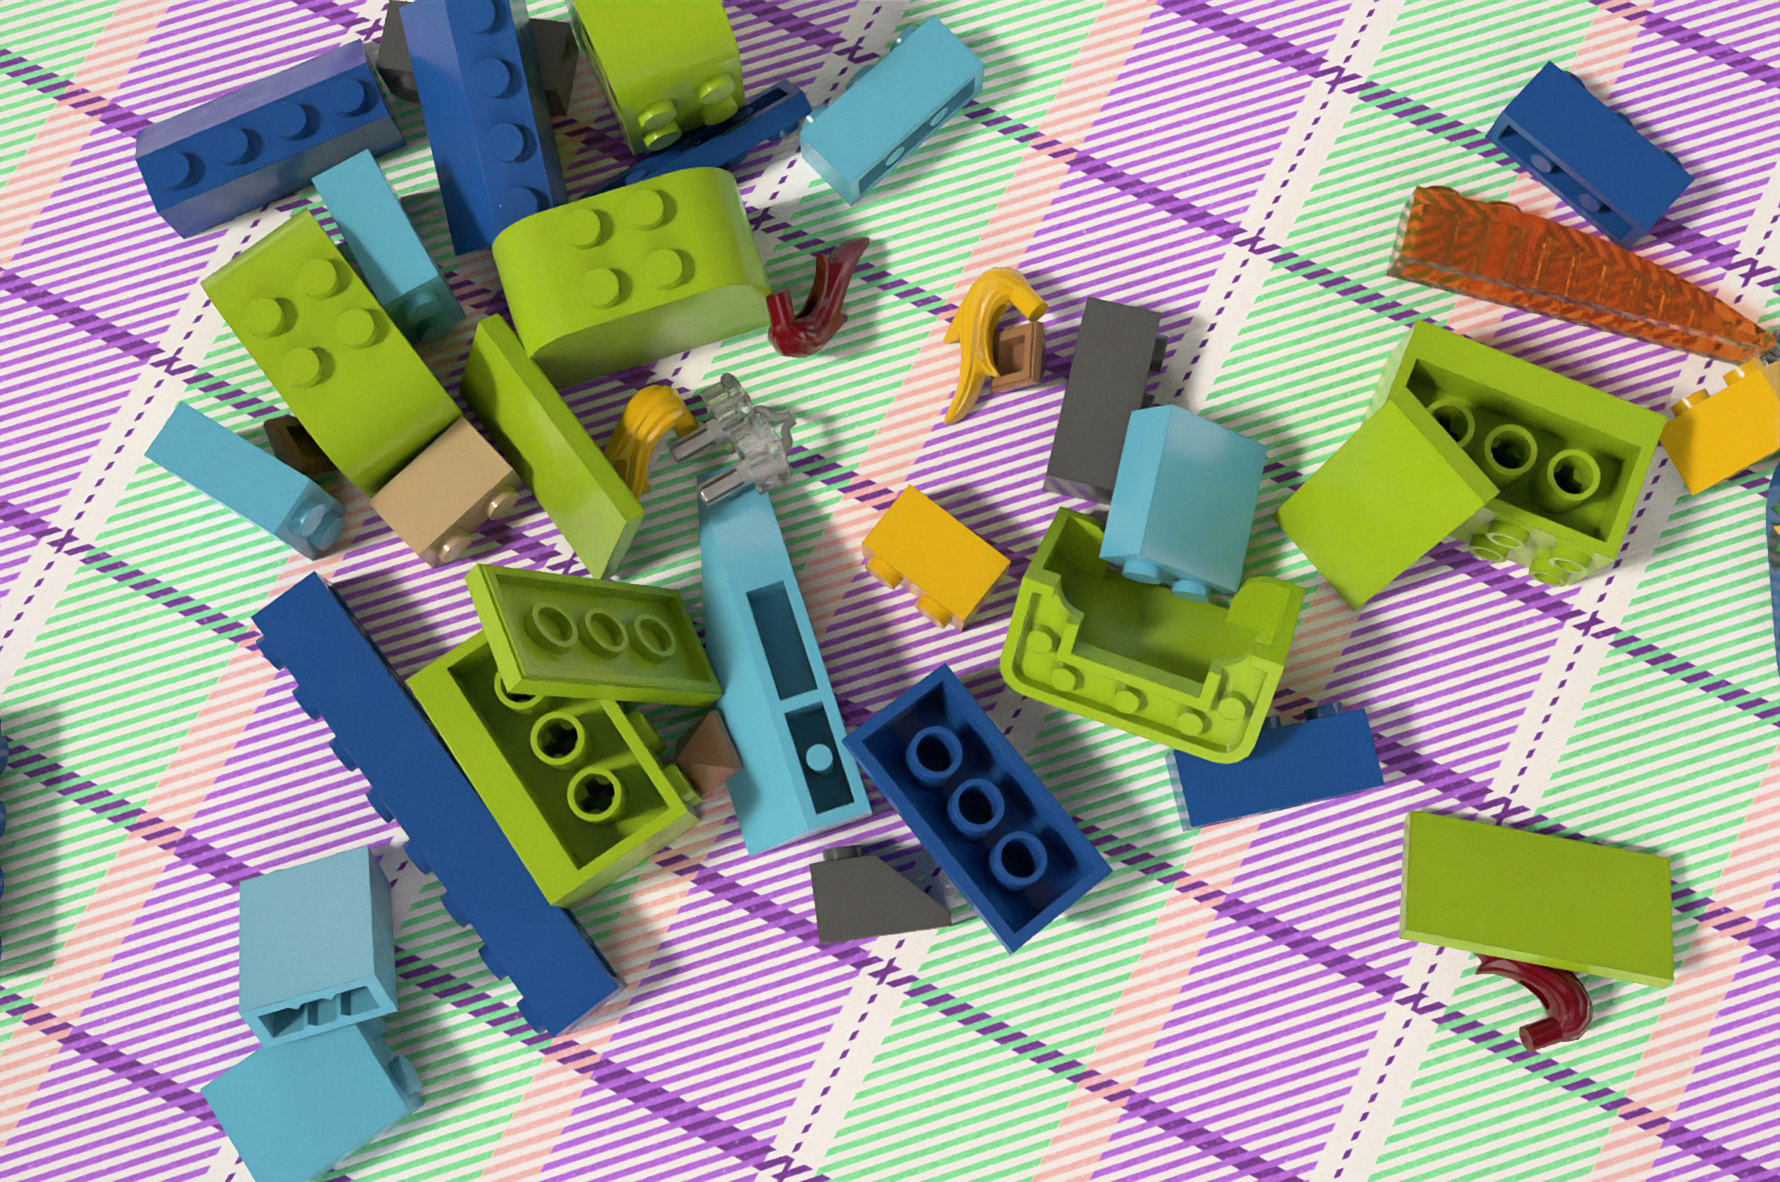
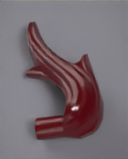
[766,237,870,358]
[1472,952,1593,1052]

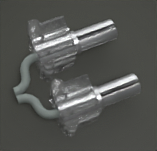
[669,373,797,505]

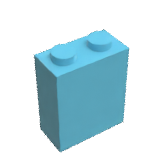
[311,149,467,346]
[144,401,348,561]
[1099,404,1268,602]
[239,845,398,1049]
[200,1016,425,1182]

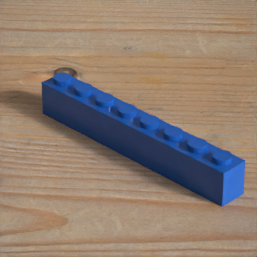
[250,571,627,1038]

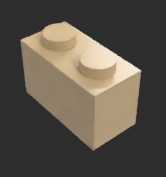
[367,416,525,568]

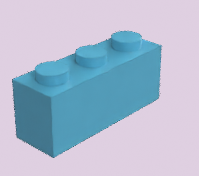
[799,14,984,207]

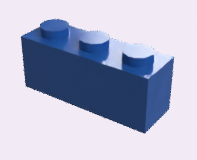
[1485,60,1695,253]
[1165,702,1385,832]

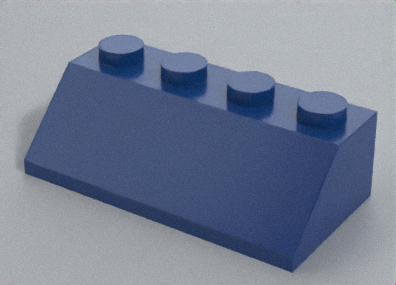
[399,0,569,256]
[135,38,408,239]
[841,663,1113,955]

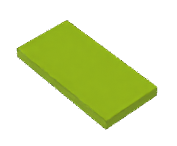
[459,313,645,580]
[1271,386,1500,612]
[464,563,723,707]
[1399,810,1674,989]

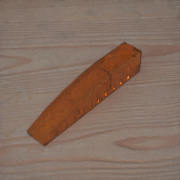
[1386,185,1776,366]

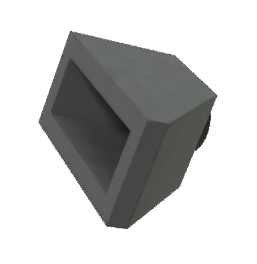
[809,845,952,945]

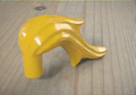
[943,267,1048,425]
[603,385,699,501]

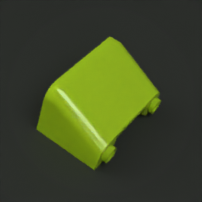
[1000,506,1306,764]

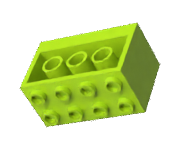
[1360,319,1667,587]
[405,629,703,909]

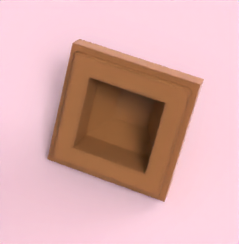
[990,321,1047,394]
[263,417,339,475]
[676,710,743,797]

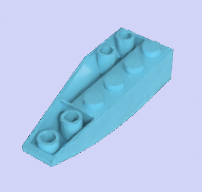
[696,464,873,857]

